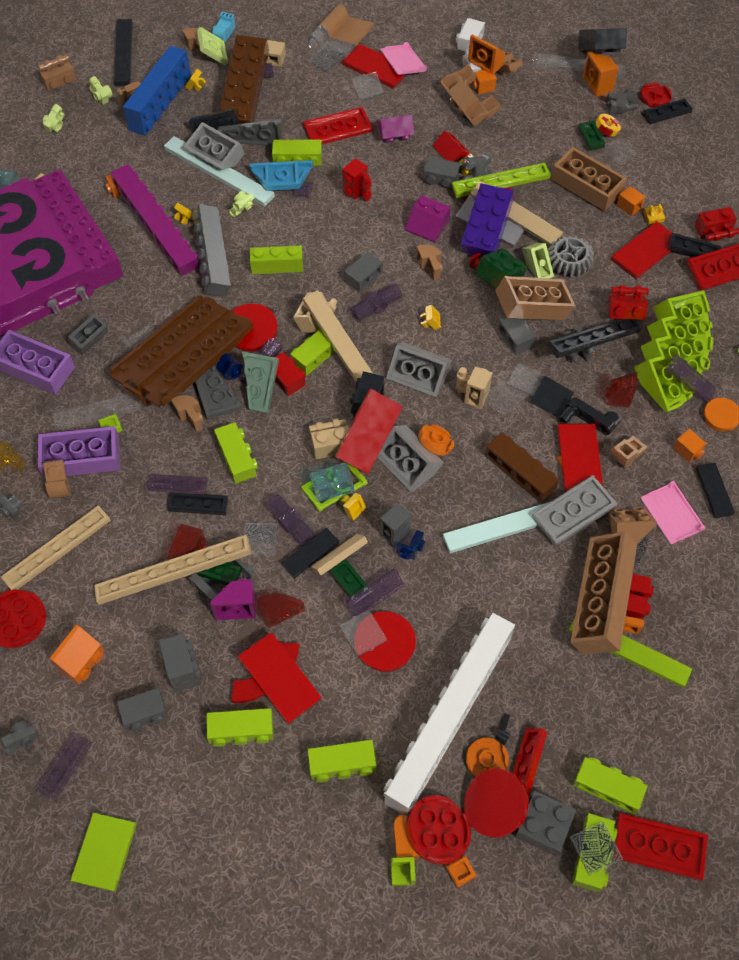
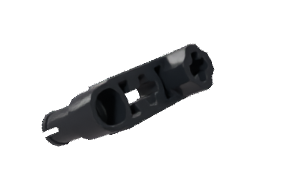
[557,397,621,435]

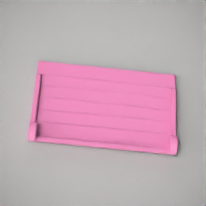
[380,42,427,75]
[640,481,706,545]

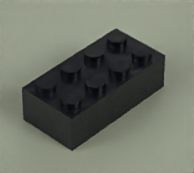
[578,28,627,53]

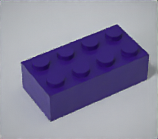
[461,183,514,257]

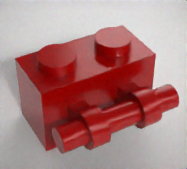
[342,158,372,202]
[695,206,739,241]
[607,285,649,320]

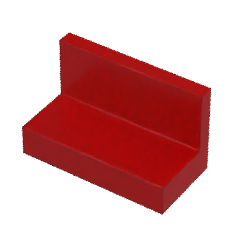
[433,130,470,162]

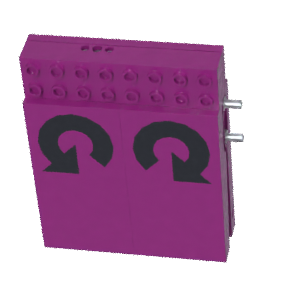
[0,169,123,337]

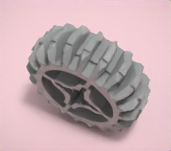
[548,234,594,277]

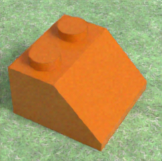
[468,34,505,75]
[583,51,619,97]
[49,624,104,685]

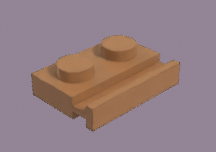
[117,81,140,106]

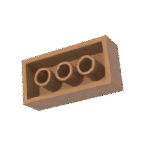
[551,147,627,211]
[495,276,576,320]

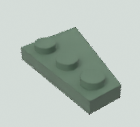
[242,351,279,413]

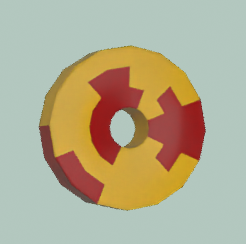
[596,114,621,136]

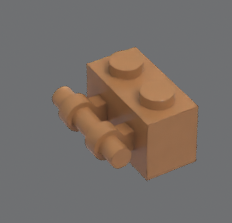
[37,54,77,91]

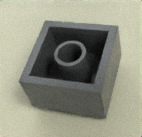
[159,633,201,693]
[515,790,576,857]

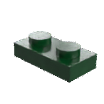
[578,121,605,151]
[329,558,369,602]
[197,562,242,585]

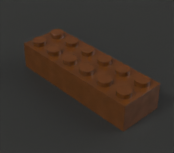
[219,35,269,124]

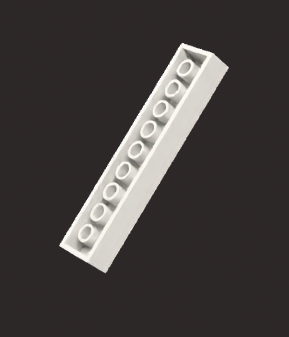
[383,613,515,815]

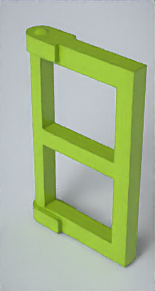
[301,462,368,512]

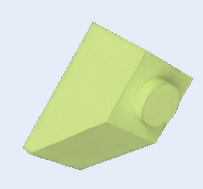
[522,243,554,279]

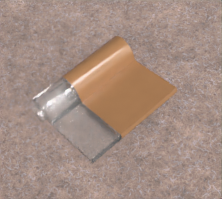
[307,4,374,58]

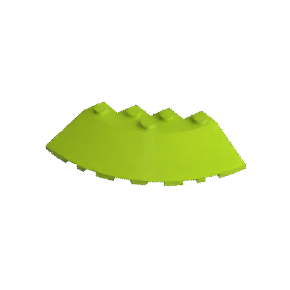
[634,290,713,412]

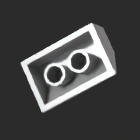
[183,122,245,170]
[386,342,452,397]
[377,425,444,492]

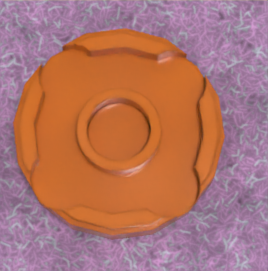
[703,398,739,432]
[418,424,454,456]
[466,737,509,777]

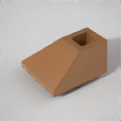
[607,507,657,544]

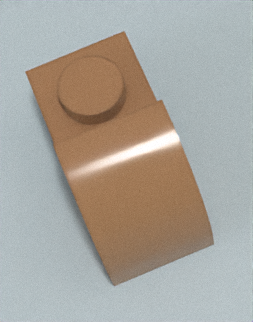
[182,28,207,58]
[497,52,523,76]
[416,245,443,280]
[171,395,204,432]
[610,436,648,468]
[43,459,72,499]

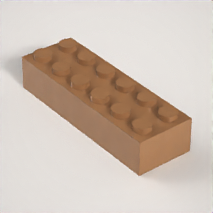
[570,531,637,655]

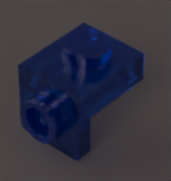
[216,353,243,380]
[396,530,426,560]

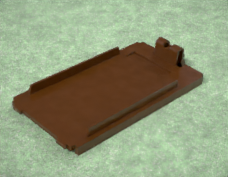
[110,295,253,407]

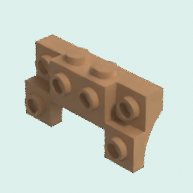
[440,64,502,127]

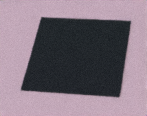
[531,376,574,417]

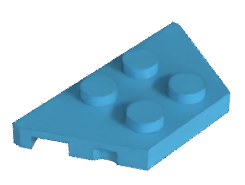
[250,160,313,191]

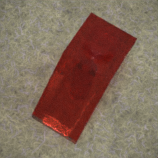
[605,372,637,408]
[166,524,207,561]
[257,592,305,628]

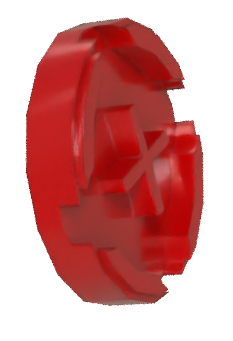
[640,83,672,108]

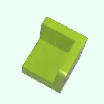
[391,857,416,886]

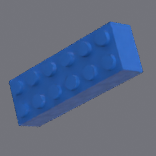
[123,45,191,136]

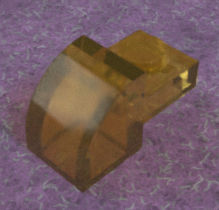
[0,442,26,472]

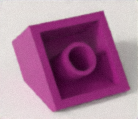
[376,115,414,142]
[405,195,451,243]
[211,578,256,620]

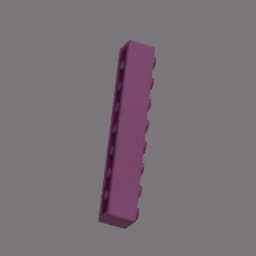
[110,164,199,277]

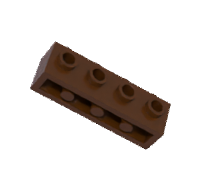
[485,432,559,503]

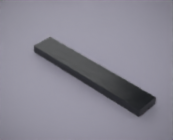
[114,19,133,87]
[547,319,641,358]

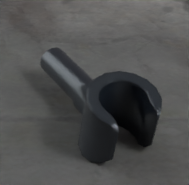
[496,714,511,745]

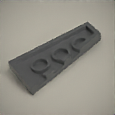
[218,119,283,146]
[195,365,243,419]

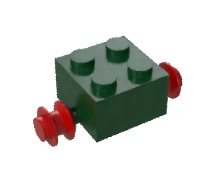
[469,248,528,289]

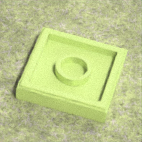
[197,27,228,65]

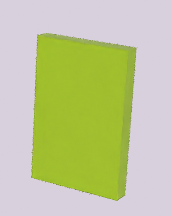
[71,813,137,892]

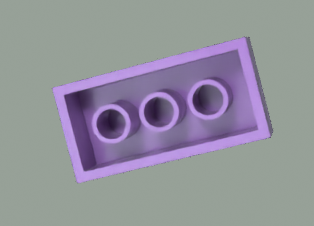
[0,330,75,395]
[38,426,120,478]

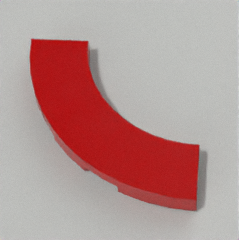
[232,643,300,703]

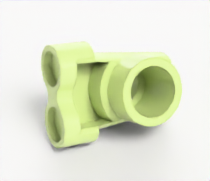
[89,76,113,104]
[43,104,65,132]
[229,190,254,217]

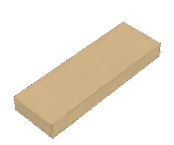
[310,534,368,575]

